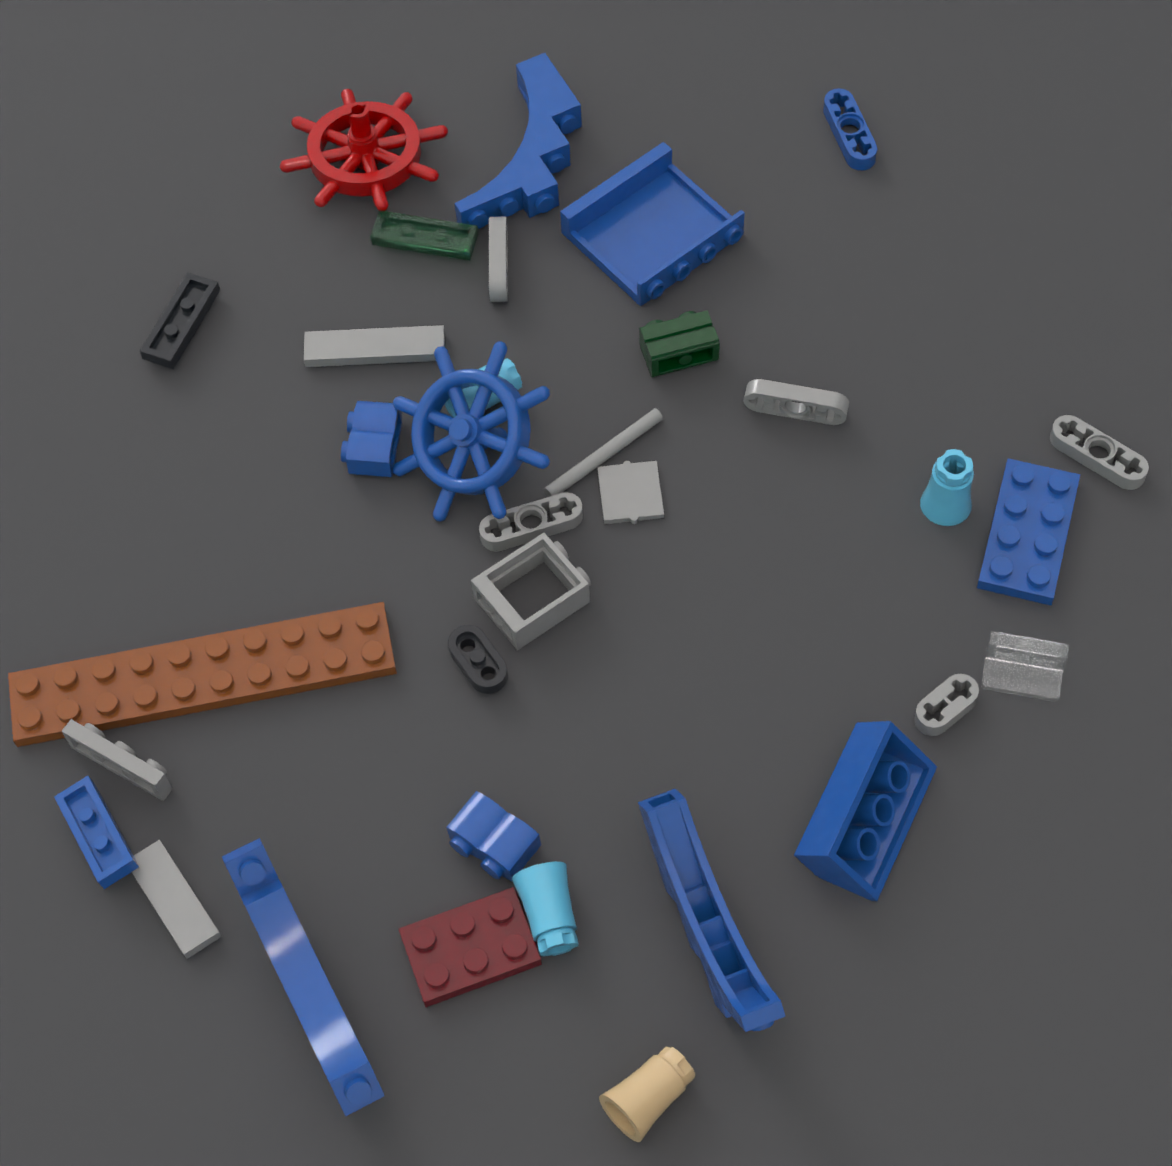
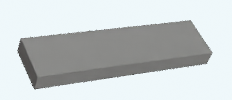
[304,325,445,367]

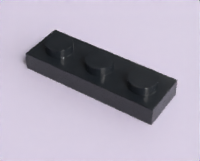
[140,272,220,369]

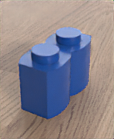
[341,401,402,477]
[446,791,541,881]

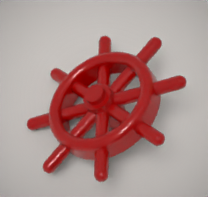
[280,89,448,211]

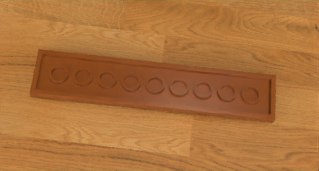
[8,602,397,747]

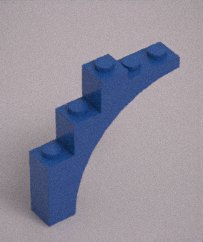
[455,53,582,234]
[638,789,786,1032]

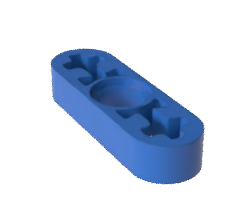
[823,88,877,170]

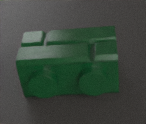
[639,310,720,377]

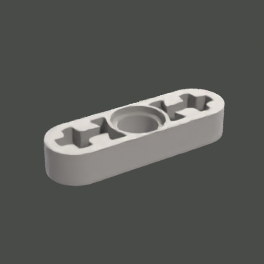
[489,216,508,302]
[743,379,849,425]
[1050,415,1149,490]
[479,492,583,552]

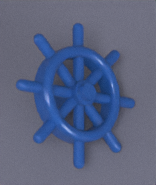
[392,341,550,522]

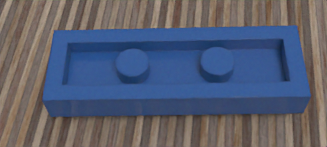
[54,776,139,889]

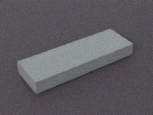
[132,839,222,959]

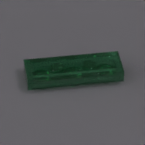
[370,211,479,261]

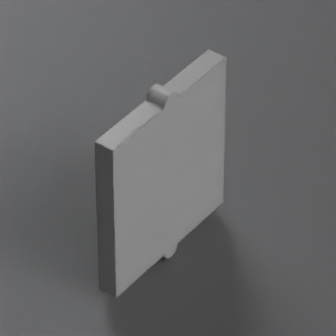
[597,461,664,524]

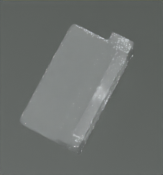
[981,631,1069,702]

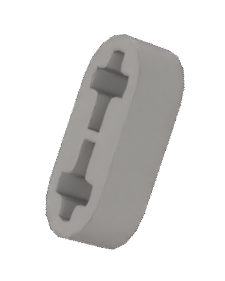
[914,673,979,736]

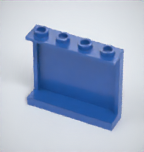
[560,142,745,306]

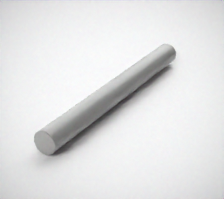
[544,408,663,497]

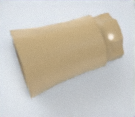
[599,1046,695,1142]

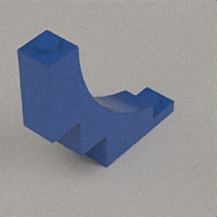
[222,838,385,1116]

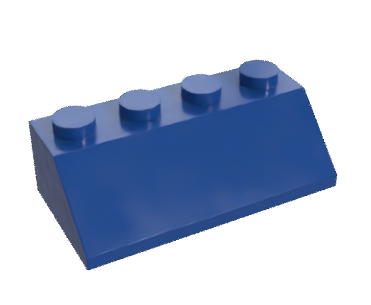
[794,721,937,901]

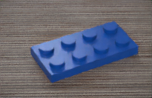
[977,458,1080,606]

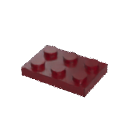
[398,887,542,1007]

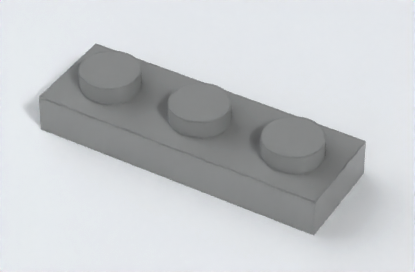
[62,719,173,802]

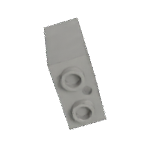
[471,532,591,651]

